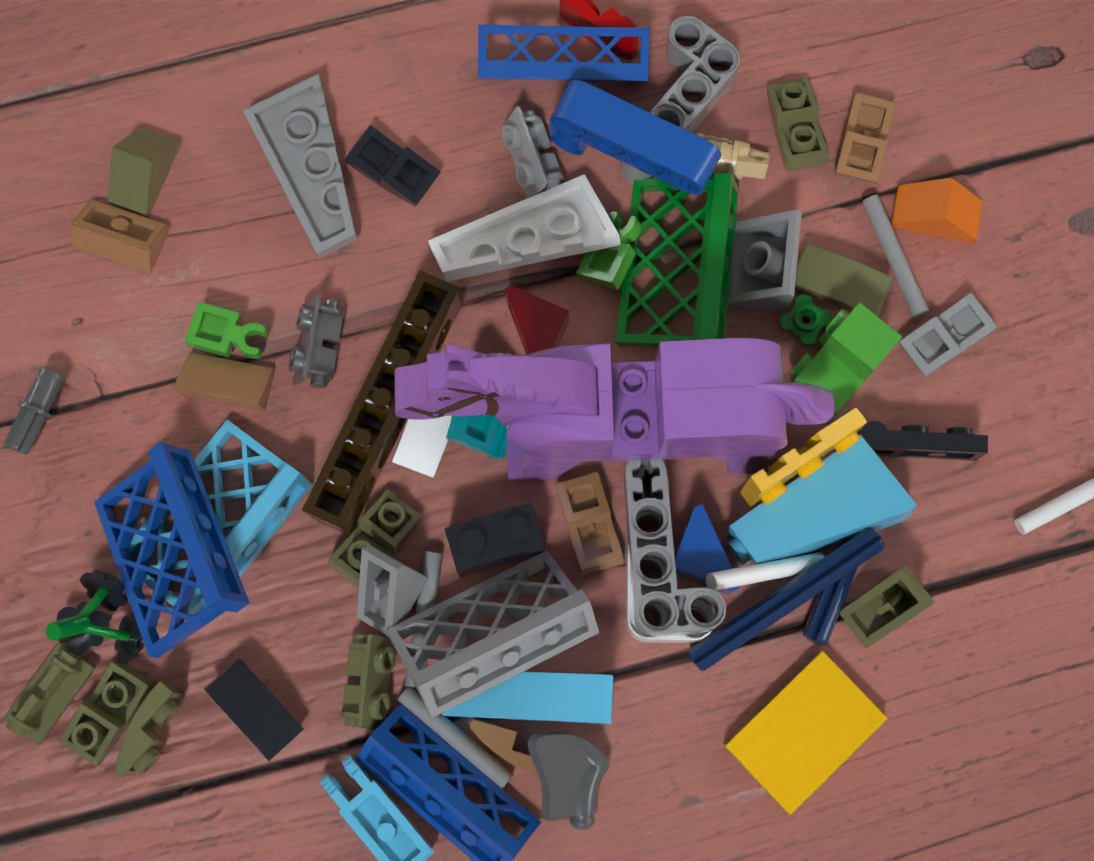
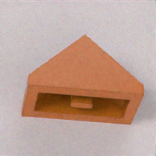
[891,178,983,243]

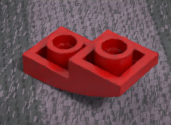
[560,0,639,60]

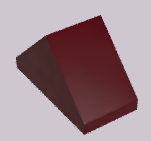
[505,286,569,355]

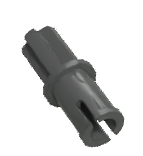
[4,367,66,455]

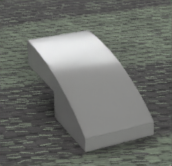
[899,293,998,377]

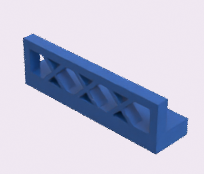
[478,25,650,82]
[355,703,541,861]

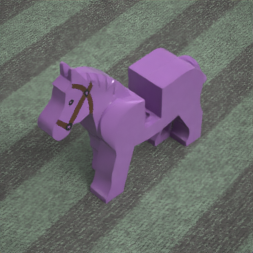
[395,338,835,482]

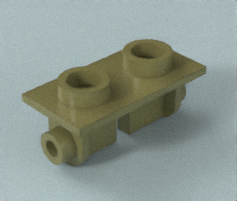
[341,634,396,729]
[3,643,96,745]

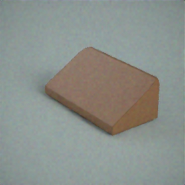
[70,199,169,273]
[174,352,275,411]

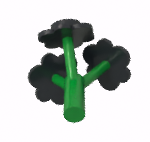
[46,569,145,664]

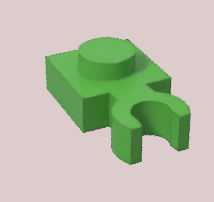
[576,211,642,290]
[185,302,269,359]

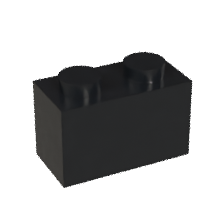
[444,502,545,578]

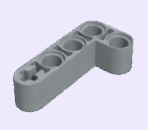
[620,16,740,184]
[623,459,726,637]

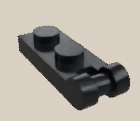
[858,421,988,461]

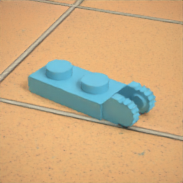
[319,754,435,861]

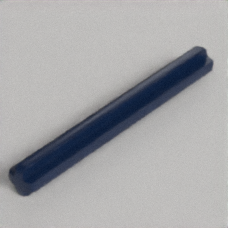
[688,527,885,671]

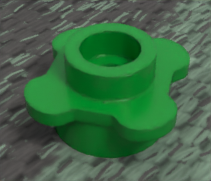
[780,294,832,346]

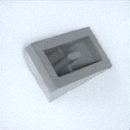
[357,544,428,637]

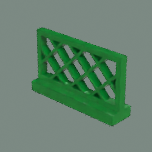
[616,173,739,347]

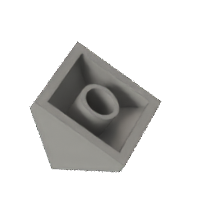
[728,210,802,314]

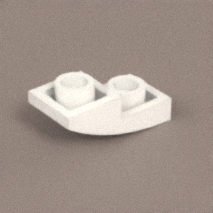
[392,416,452,478]

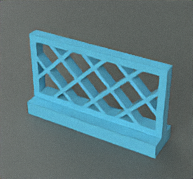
[128,420,313,615]

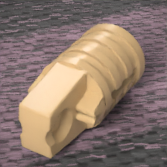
[697,132,769,180]

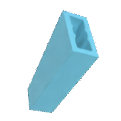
[727,435,917,565]
[442,672,613,724]

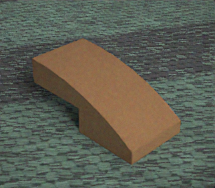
[835,92,897,184]
[555,472,624,576]
[470,719,539,777]

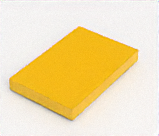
[724,651,888,815]

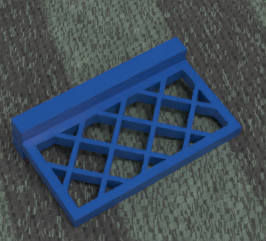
[94,442,250,658]

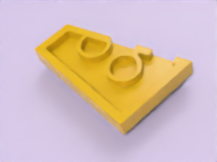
[740,408,867,507]

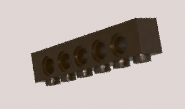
[302,270,463,536]

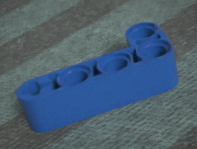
[550,80,722,195]

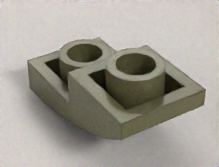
[767,78,829,172]
[795,244,894,317]
[328,489,422,589]
[59,659,155,767]
[115,681,184,777]

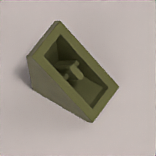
[108,126,181,218]
[840,565,935,648]

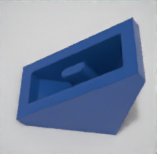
[674,504,740,595]

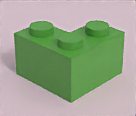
[790,302,902,423]

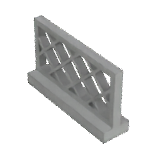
[386,550,599,718]

